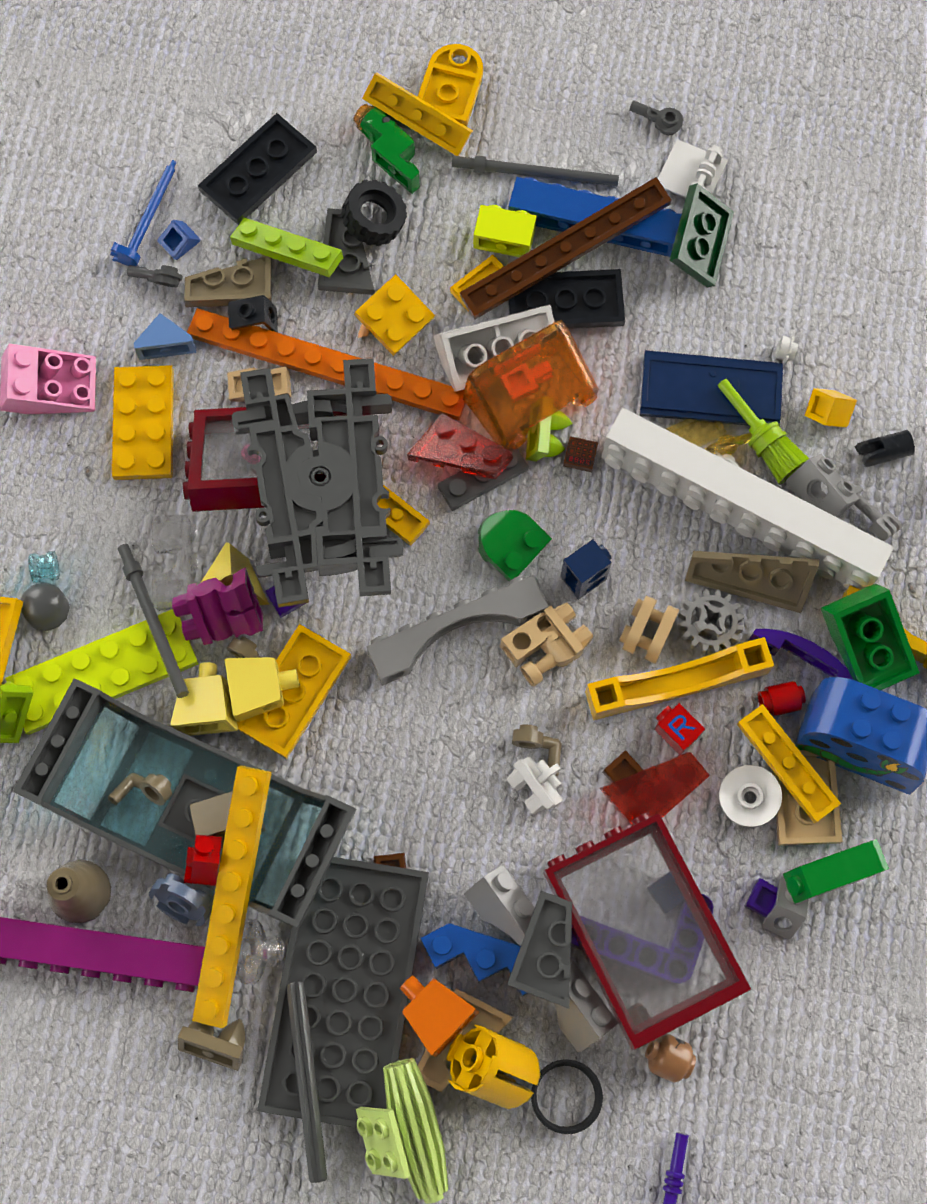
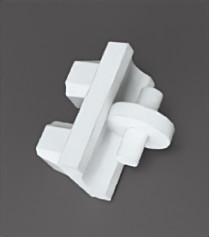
[507,756,563,814]

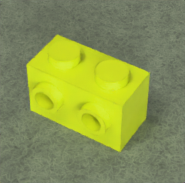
[473,205,536,257]

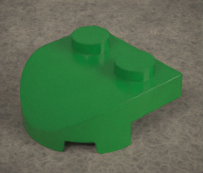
[478,510,552,582]

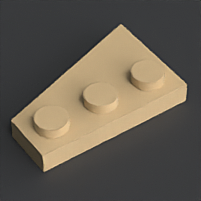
[418,988,513,1092]

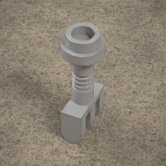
[851,483,902,541]

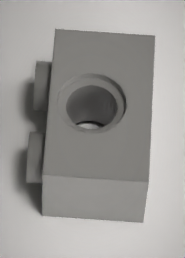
[785,454,860,518]

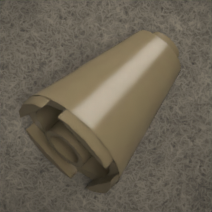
[47,860,111,923]

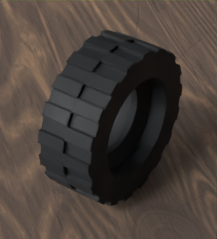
[341,180,407,246]

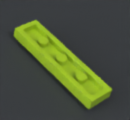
[230,217,343,278]

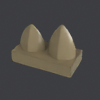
[178,1019,245,1071]

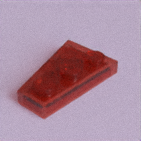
[407,413,513,480]
[599,752,710,826]

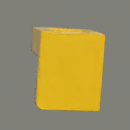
[804,388,857,427]

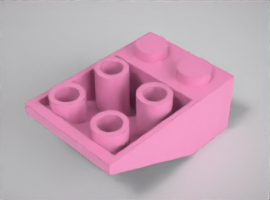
[0,343,96,414]

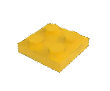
[354,274,435,356]

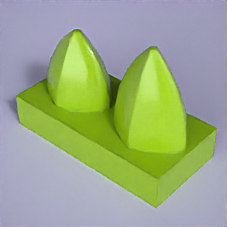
[526,396,572,462]
[0,681,33,743]

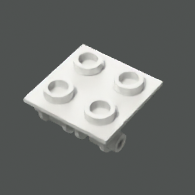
[658,139,728,198]

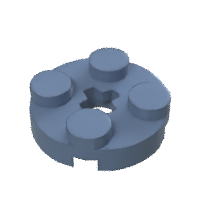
[149,873,212,926]

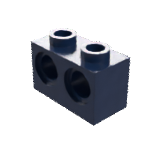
[560,539,612,600]

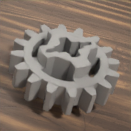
[677,589,744,655]

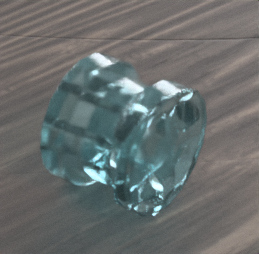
[28,550,60,583]

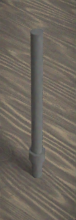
[452,155,619,187]
[118,544,189,698]

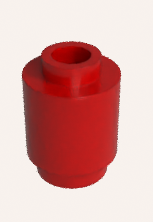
[758,681,806,717]

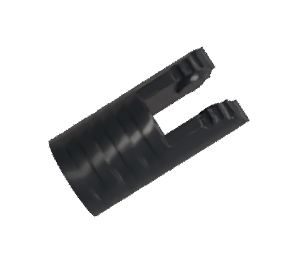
[854,430,915,467]

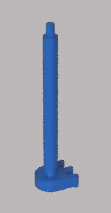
[110,160,177,266]

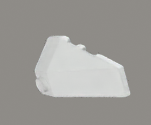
[433,305,557,391]

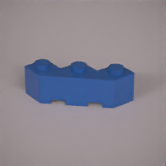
[421,923,528,997]

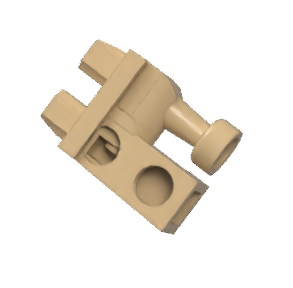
[500,602,593,687]

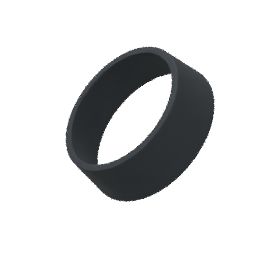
[531,1059,603,1134]

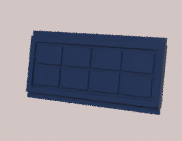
[640,350,783,427]

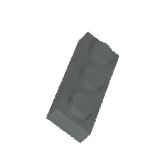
[438,443,529,511]

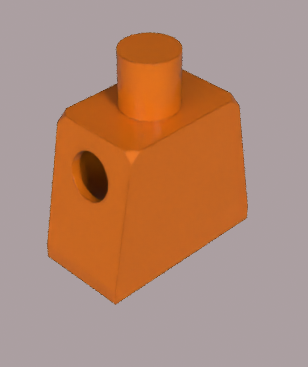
[400,975,480,1058]

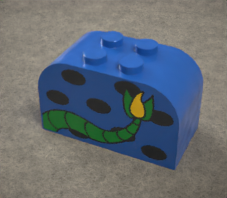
[795,677,927,795]

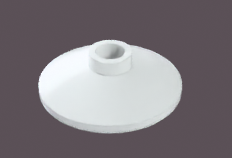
[719,765,782,827]

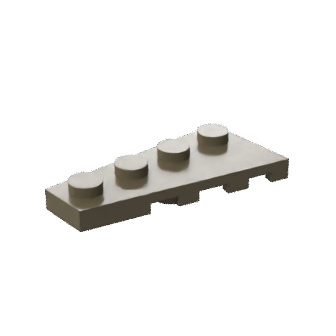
[685,551,820,613]

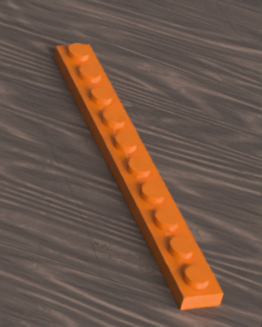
[187,308,468,421]

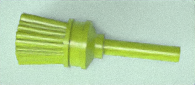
[717,379,809,484]

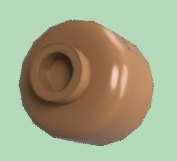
[645,1034,696,1083]

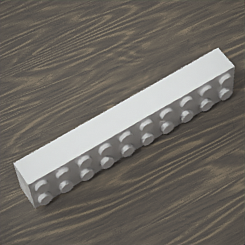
[601,408,894,590]

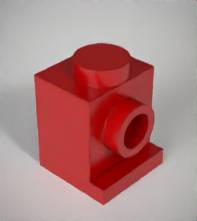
[184,835,222,886]

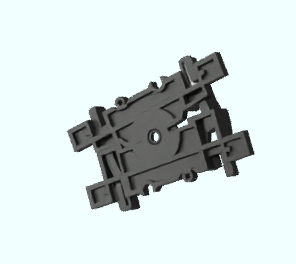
[232,358,404,607]

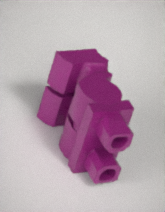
[172,567,263,645]

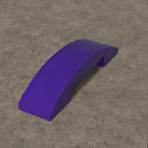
[748,629,853,680]

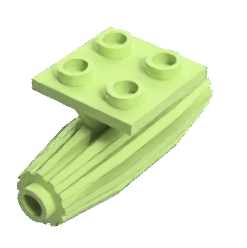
[356,1058,448,1204]

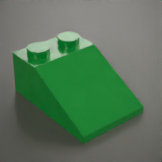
[821,583,920,690]

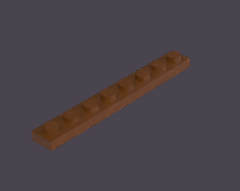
[460,177,672,320]

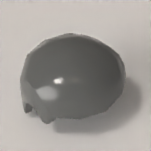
[20,582,70,631]

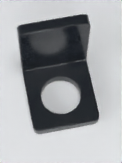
[228,295,278,333]

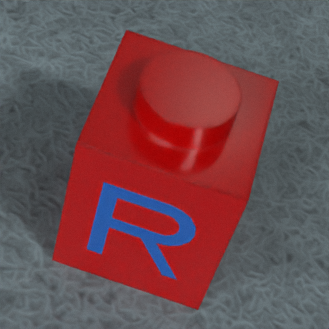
[654,703,705,755]

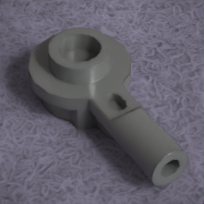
[629,100,683,135]
[127,265,183,288]

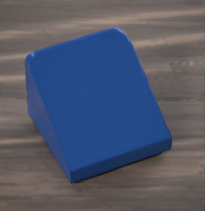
[157,219,201,260]

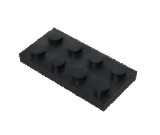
[198,113,317,225]
[508,269,625,329]

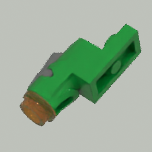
[353,104,420,194]

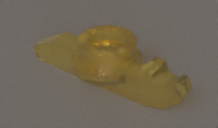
[705,433,752,455]

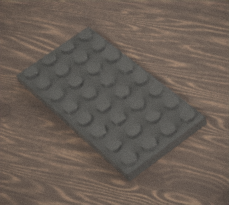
[257,857,429,1128]

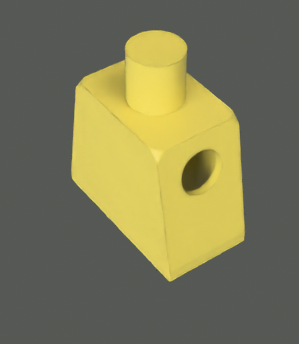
[224,657,300,722]
[171,662,238,736]

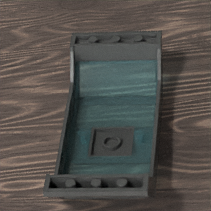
[12,678,357,929]

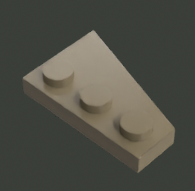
[184,255,272,307]

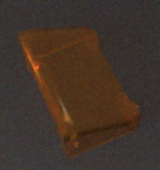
[463,320,599,453]

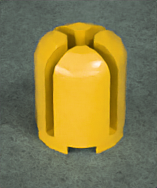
[446,1025,541,1109]

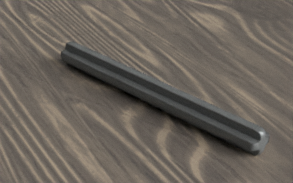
[287,981,327,1183]

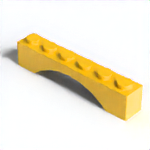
[585,637,774,721]

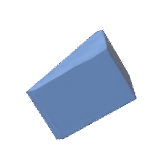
[134,313,197,360]

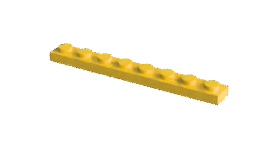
[192,766,272,1028]

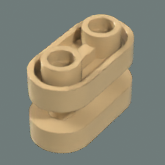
[619,595,679,664]

